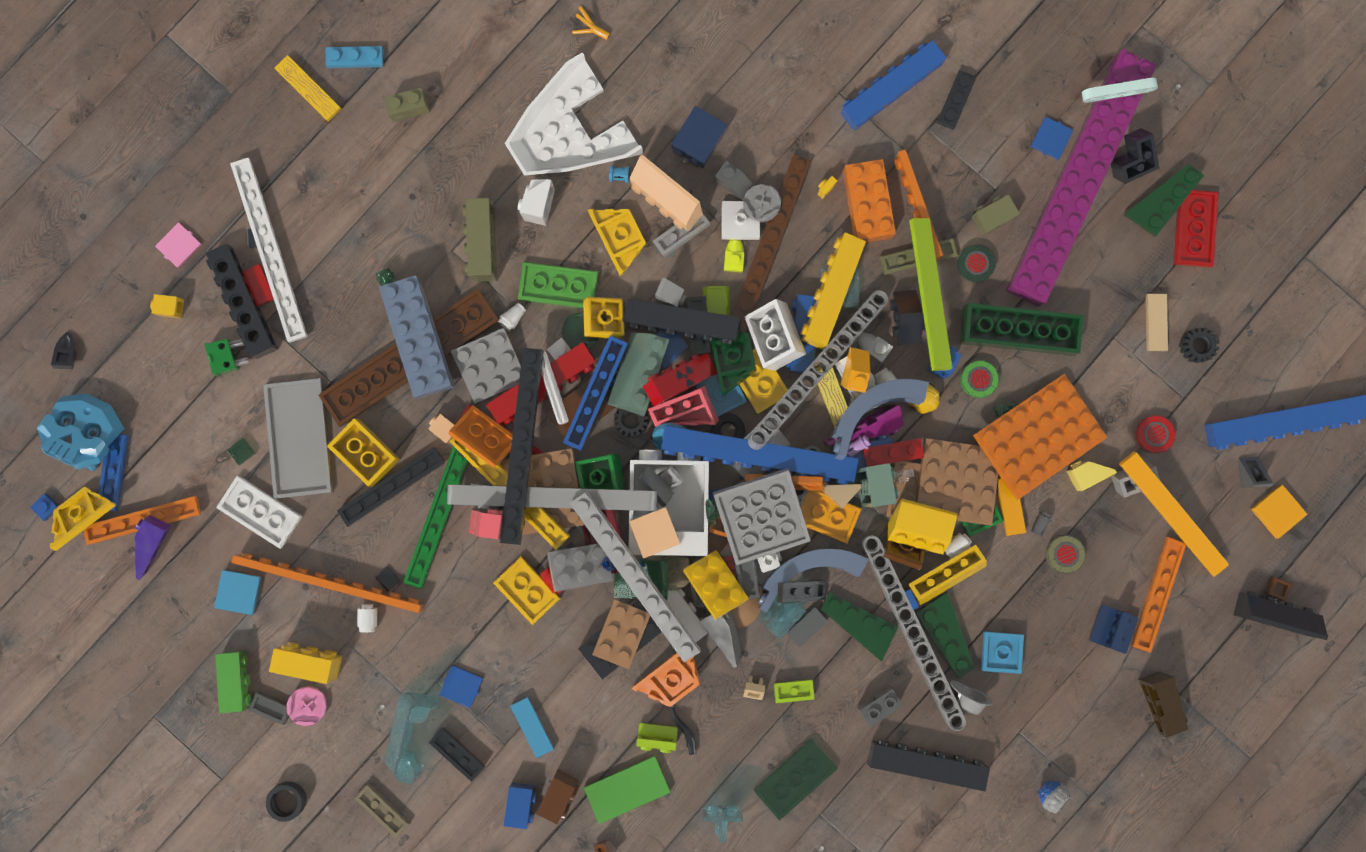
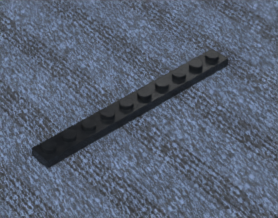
[500,348,544,545]

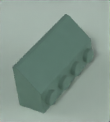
[608,333,669,416]

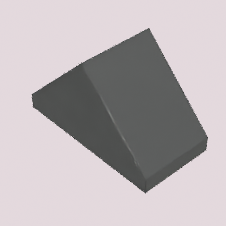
[1238,457,1273,488]

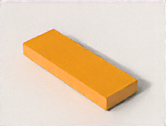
[997,478,1026,536]

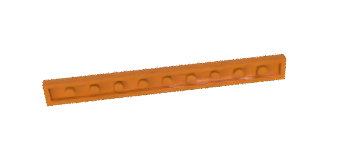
[231,552,424,613]

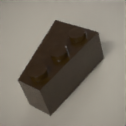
[1138,671,1189,738]

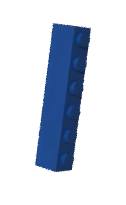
[840,41,947,131]
[563,336,628,450]

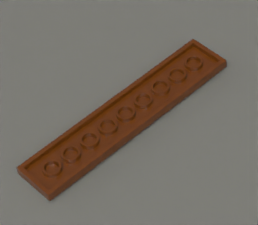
[318,289,499,427]

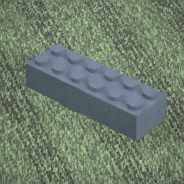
[379,275,455,399]

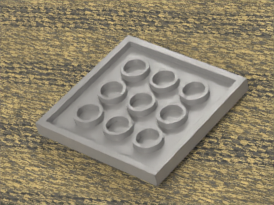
[713,468,811,565]

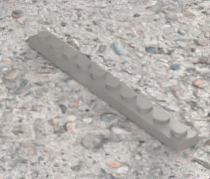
[570,491,701,662]

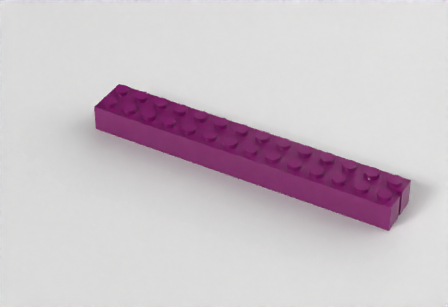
[1005,49,1157,307]

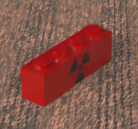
[643,353,717,407]

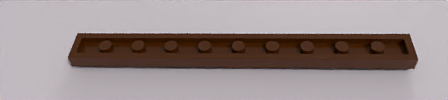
[732,154,811,332]

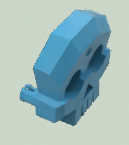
[37,394,125,471]

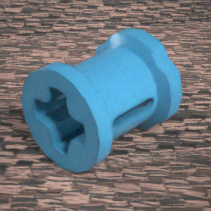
[609,165,630,183]

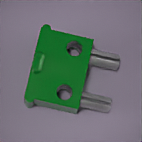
[204,339,249,377]

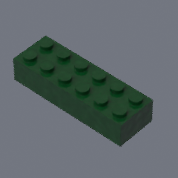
[960,303,1084,356]

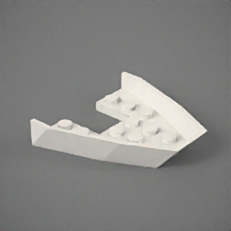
[505,53,643,175]

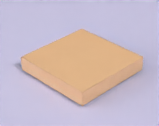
[629,507,680,558]

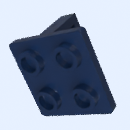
[1089,605,1138,654]

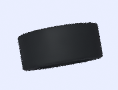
[266,781,307,822]

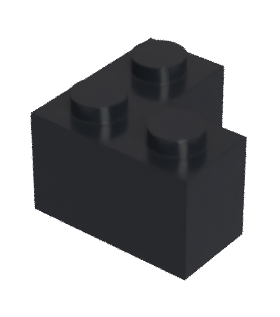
[1111,128,1160,184]
[890,290,923,345]

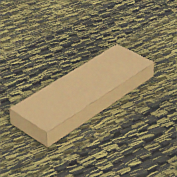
[1146,294,1168,351]

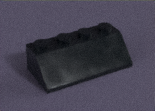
[1233,591,1328,640]

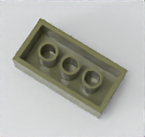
[463,198,497,282]

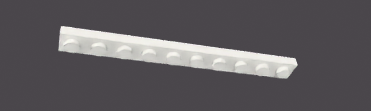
[230,158,308,343]

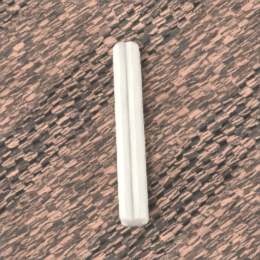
[541,351,569,425]

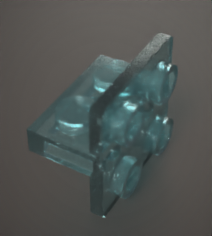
[757,594,806,640]
[703,805,743,842]

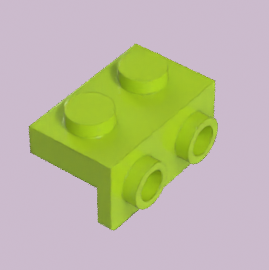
[636,723,678,753]

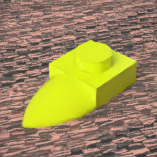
[724,239,744,272]

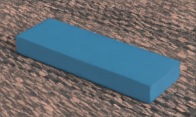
[510,697,554,759]

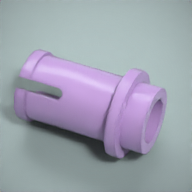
[848,435,871,457]

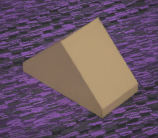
[822,484,861,508]

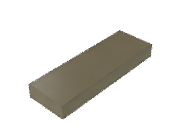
[354,783,411,838]

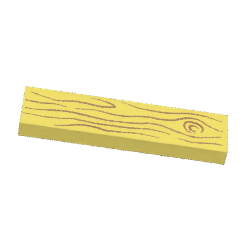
[816,367,848,429]

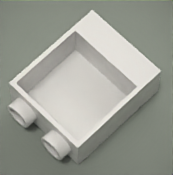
[629,450,709,556]

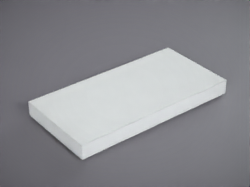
[216,475,303,549]

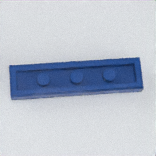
[98,434,129,511]

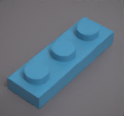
[325,46,384,68]

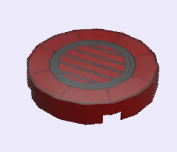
[1135,415,1176,453]

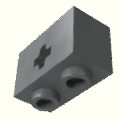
[857,686,903,727]

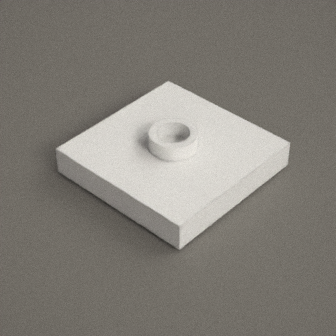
[721,201,760,240]

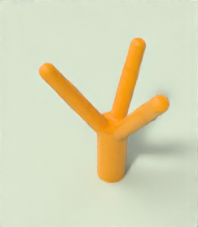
[572,6,610,40]

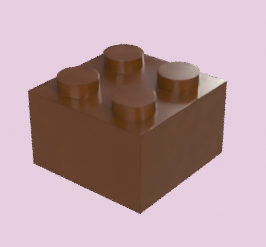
[536,769,579,824]

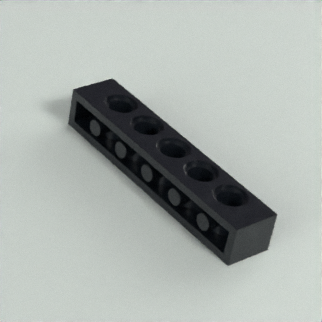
[205,244,278,359]

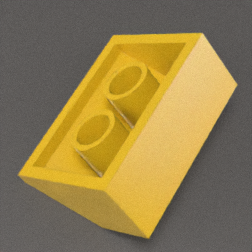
[888,498,957,555]

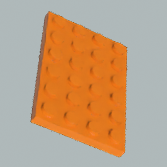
[973,374,1108,500]

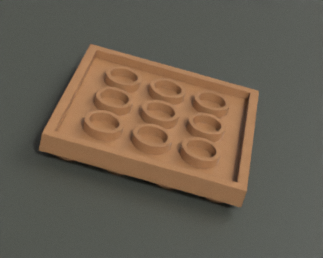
[916,438,998,526]
[500,448,585,535]

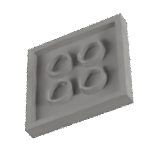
[451,328,521,403]

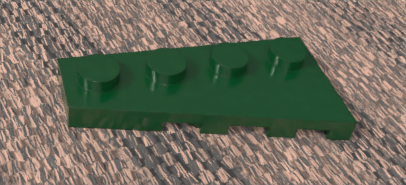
[1124,164,1204,237]
[820,592,898,662]
[915,592,975,679]

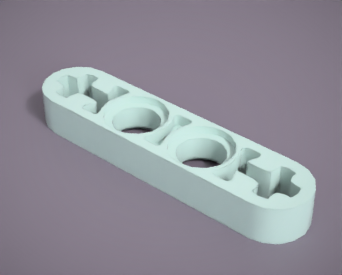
[1082,78,1158,103]

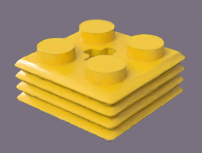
[583,297,624,338]

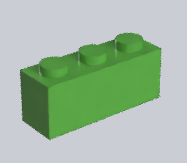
[215,650,251,713]

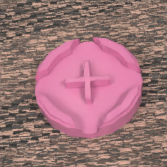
[286,686,327,726]

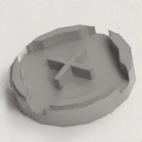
[743,184,781,222]

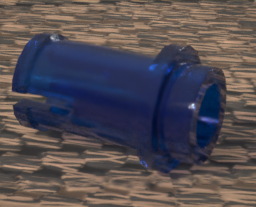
[602,556,616,571]

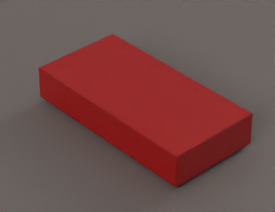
[242,264,274,307]

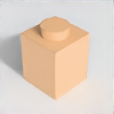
[428,414,455,444]

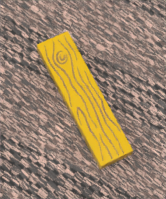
[275,55,342,122]

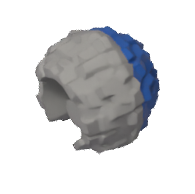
[1038,781,1071,814]

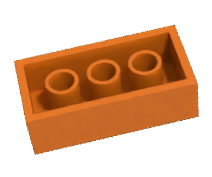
[842,159,896,243]

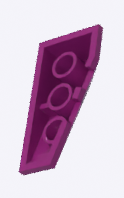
[823,405,904,446]

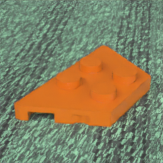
[632,652,700,707]

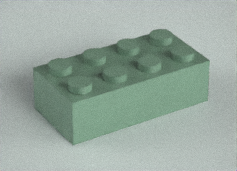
[856,463,899,507]

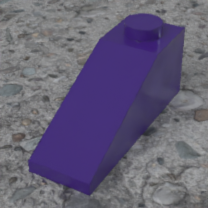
[135,515,171,580]

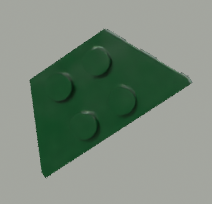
[711,331,757,395]

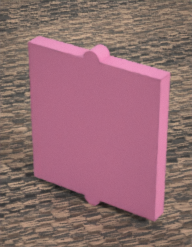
[155,222,202,268]

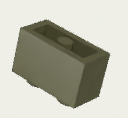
[384,88,430,122]
[972,195,1020,236]

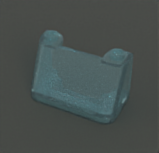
[384,692,440,785]

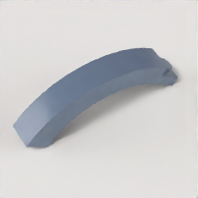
[832,379,929,460]
[758,549,869,612]

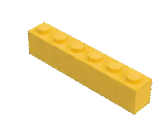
[800,232,866,350]

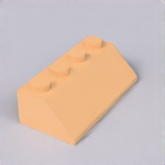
[629,155,703,231]

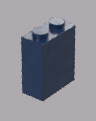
[671,105,728,168]

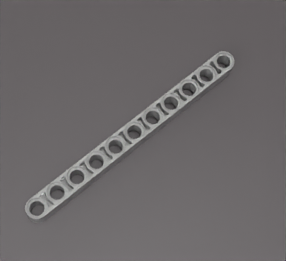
[748,290,888,450]
[447,485,657,511]
[861,535,966,731]

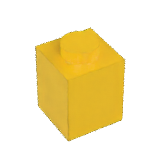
[150,294,184,318]

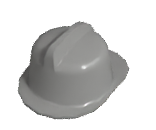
[950,680,993,715]

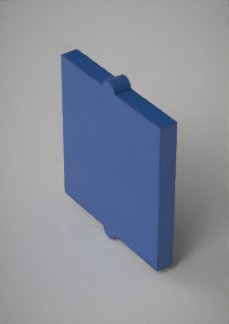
[1030,117,1073,160]
[656,330,689,369]
[439,665,483,708]

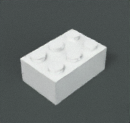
[745,299,806,371]

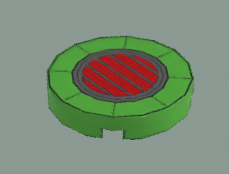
[960,360,999,398]

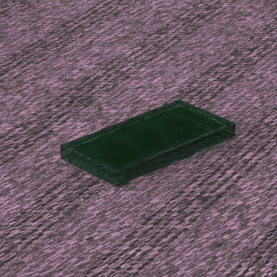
[753,738,838,821]

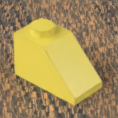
[1066,460,1117,491]

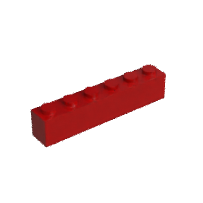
[486,342,598,425]

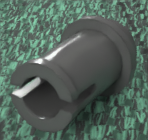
[1031,511,1052,537]

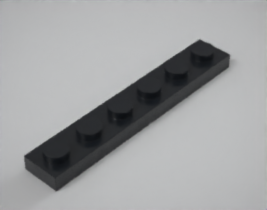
[337,447,445,527]

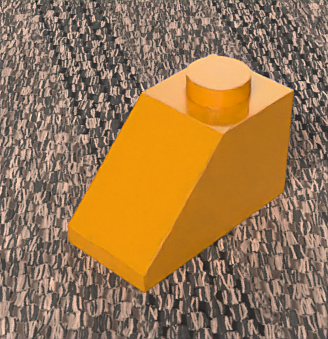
[840,347,870,393]

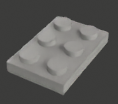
[547,544,613,592]

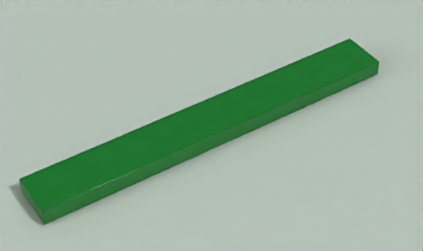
[403,446,469,589]

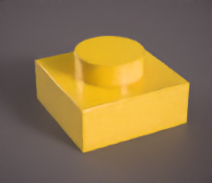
[818,176,837,199]

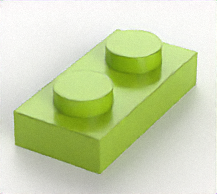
[773,679,814,703]

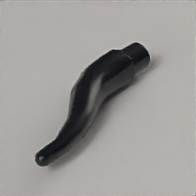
[671,705,697,755]

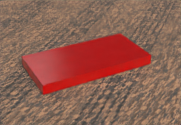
[1173,190,1219,268]

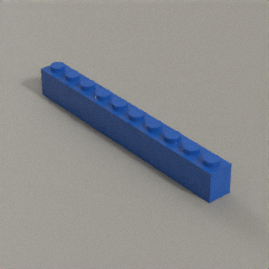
[1204,395,1366,450]
[660,426,859,485]

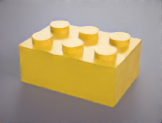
[327,418,400,487]
[269,642,342,684]

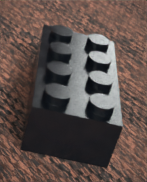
[578,599,662,680]

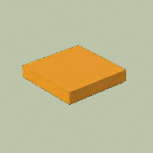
[1251,485,1308,539]

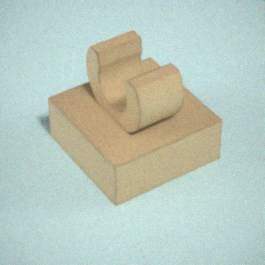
[743,676,766,700]

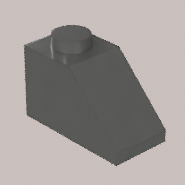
[715,161,755,201]

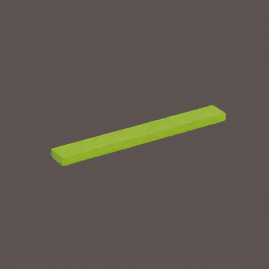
[909,218,953,371]

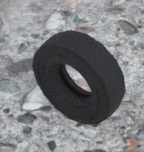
[711,413,745,439]

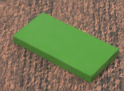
[518,262,599,309]
[584,755,670,824]

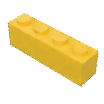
[909,545,987,605]

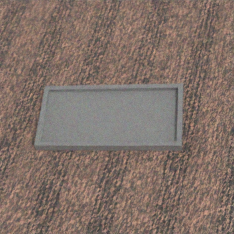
[263,378,333,499]

